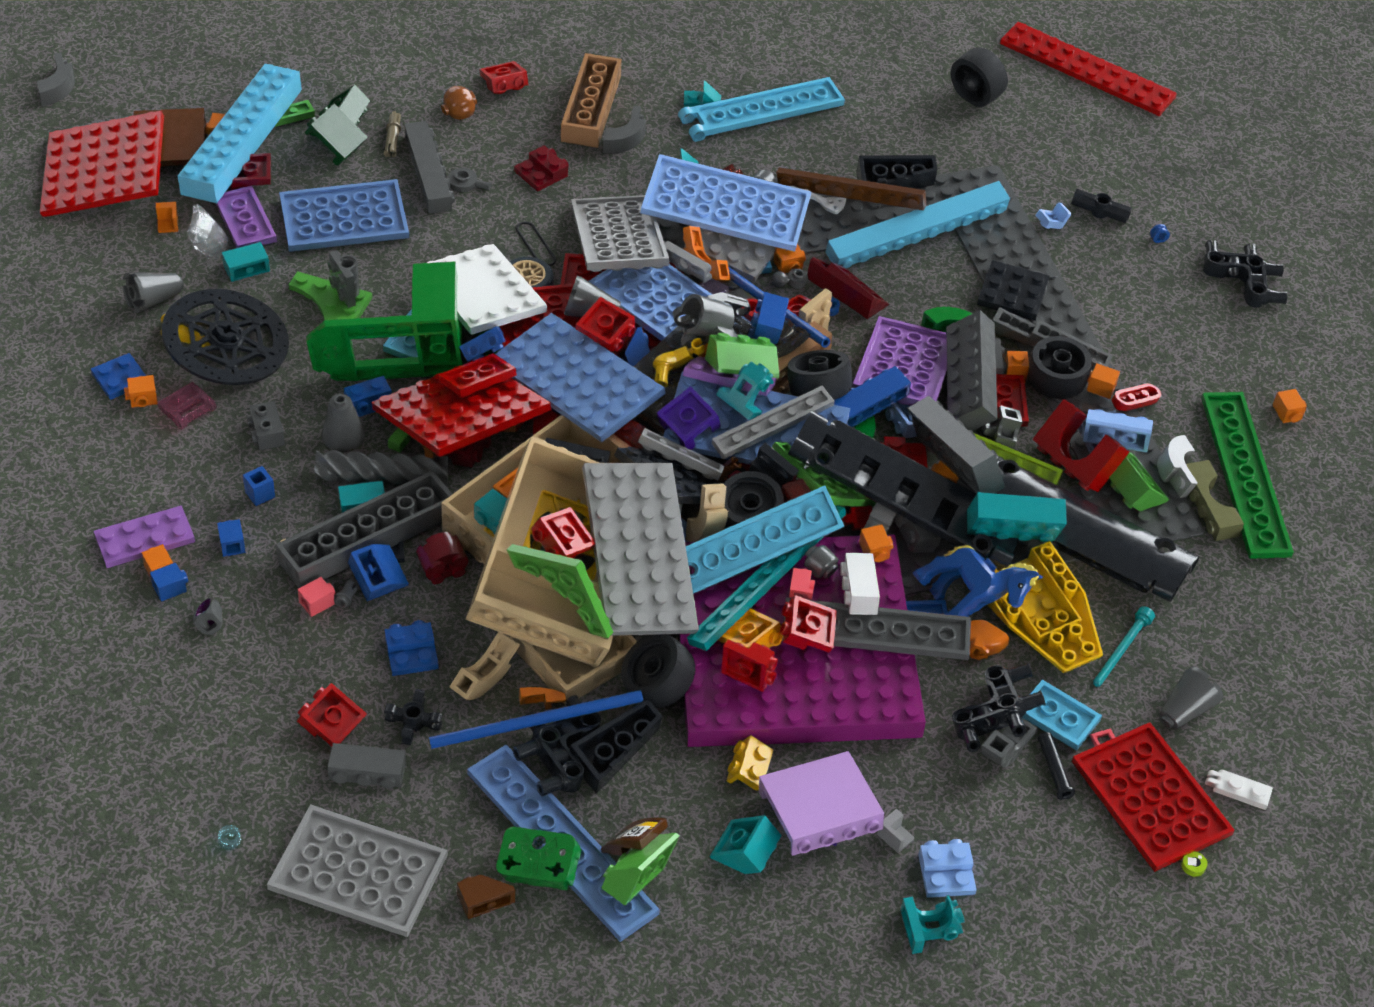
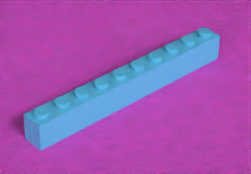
[825,181,1010,268]

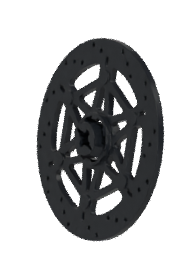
[161,289,289,385]

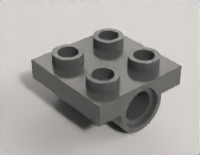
[327,250,360,308]

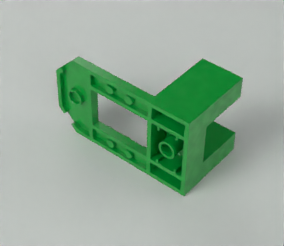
[306,261,464,381]

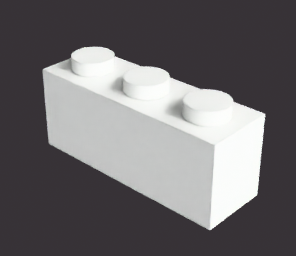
[840,553,880,615]

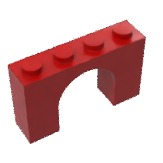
[1032,399,1130,492]

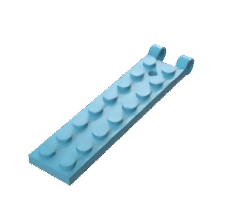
[678,77,845,142]
[686,486,844,594]

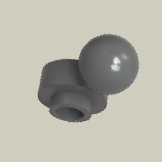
[772,269,808,289]

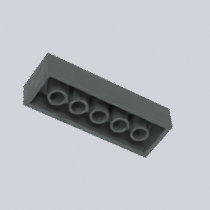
[946,310,998,431]
[907,396,1005,494]

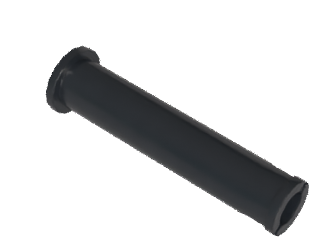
[1037,732,1076,800]

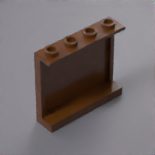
[133,108,206,166]

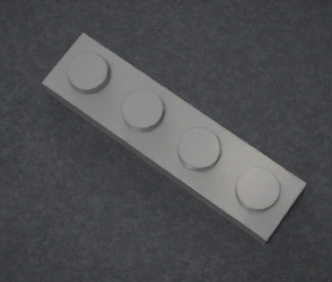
[638,428,724,480]

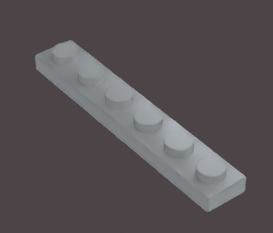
[712,385,834,459]

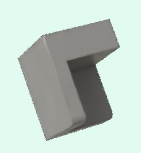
[877,809,914,853]

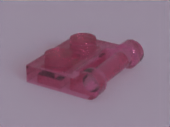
[158,382,217,430]

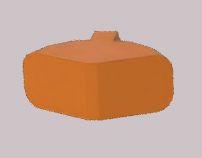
[970,620,1009,660]

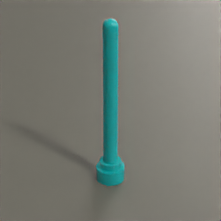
[1093,606,1155,687]

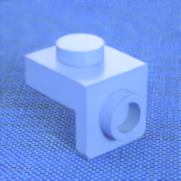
[1035,202,1071,229]

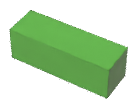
[388,428,412,453]

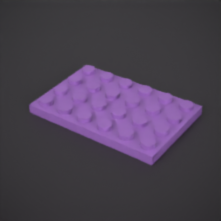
[852,316,947,406]

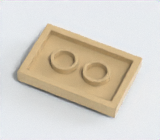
[798,288,832,332]

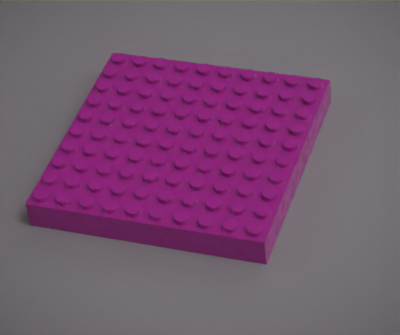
[677,535,926,747]

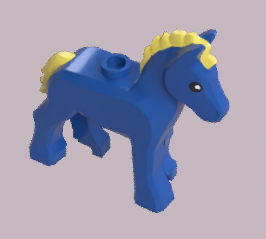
[913,545,1043,617]

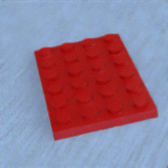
[1071,722,1235,872]

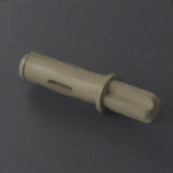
[384,111,401,157]

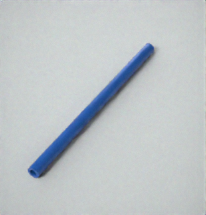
[728,266,830,348]
[429,690,643,749]

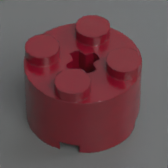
[416,532,469,585]

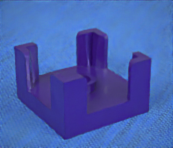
[657,386,721,450]

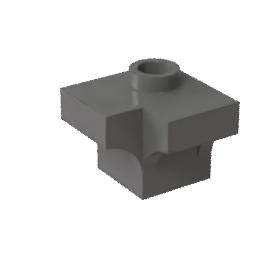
[982,405,1022,448]

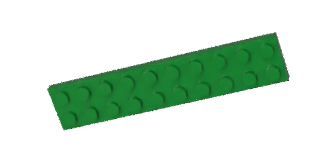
[1201,392,1294,559]

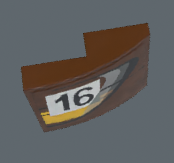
[601,817,668,855]

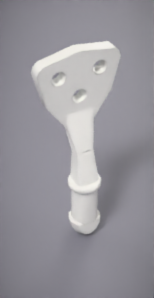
[790,186,846,214]

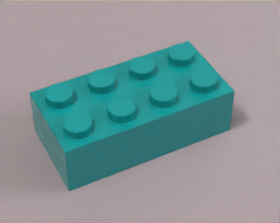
[967,492,1067,543]

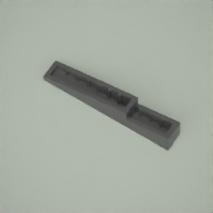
[992,307,1113,368]

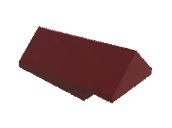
[807,257,889,319]

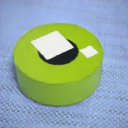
[1181,851,1207,877]

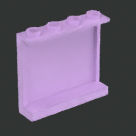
[759,751,884,856]

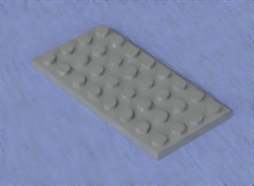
[571,195,669,272]
[582,463,699,636]

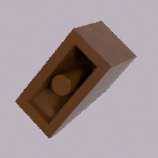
[457,874,515,920]

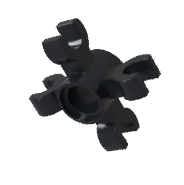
[384,689,443,745]

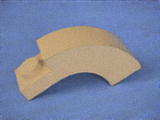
[685,484,728,542]
[450,632,520,700]

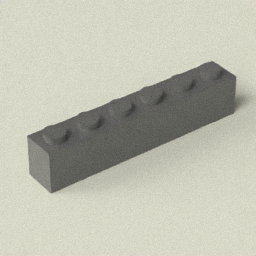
[404,121,455,214]

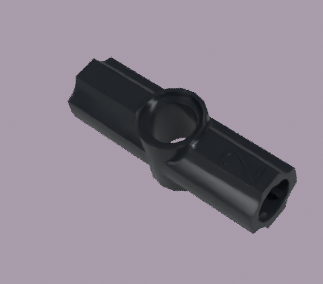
[1071,189,1132,223]

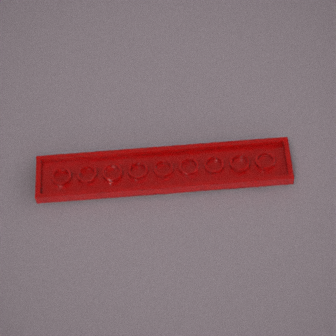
[1000,22,1177,116]

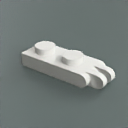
[1205,770,1273,810]

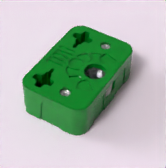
[496,827,581,890]

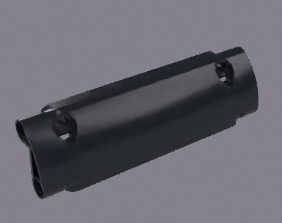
[788,411,1019,570]
[956,456,1199,602]

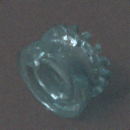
[218,825,241,850]

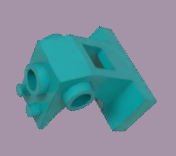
[716,361,774,420]
[900,895,965,954]

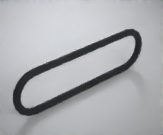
[516,221,557,266]

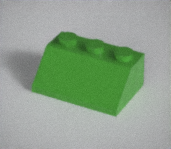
[705,333,779,378]
[1110,452,1169,511]
[601,833,680,905]

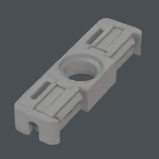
[664,241,712,283]

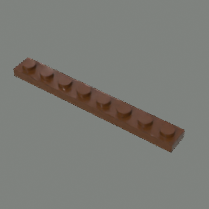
[776,167,926,211]

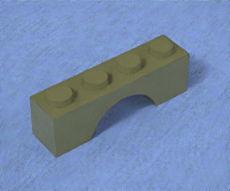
[1186,460,1244,541]

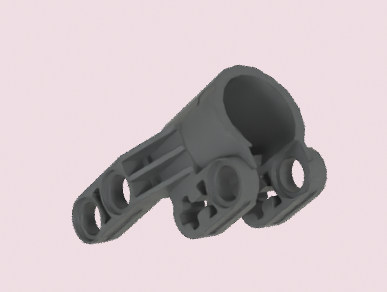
[672,292,753,348]

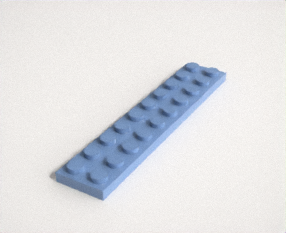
[467,745,660,942]

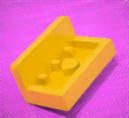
[727,735,774,790]

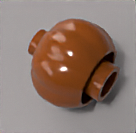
[441,86,477,119]

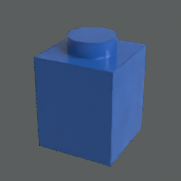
[243,466,275,506]
[217,519,246,557]
[150,563,189,602]

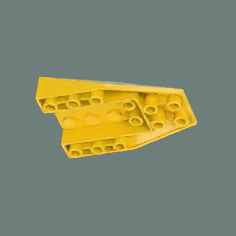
[987,541,1103,673]

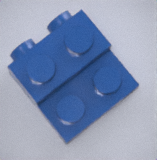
[459,326,506,362]
[384,620,439,676]

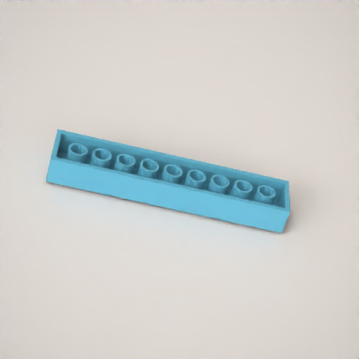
[177,64,302,203]

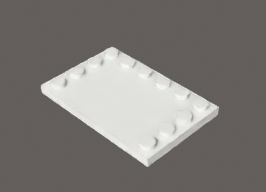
[427,244,547,335]

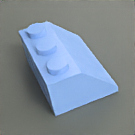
[1083,409,1153,453]

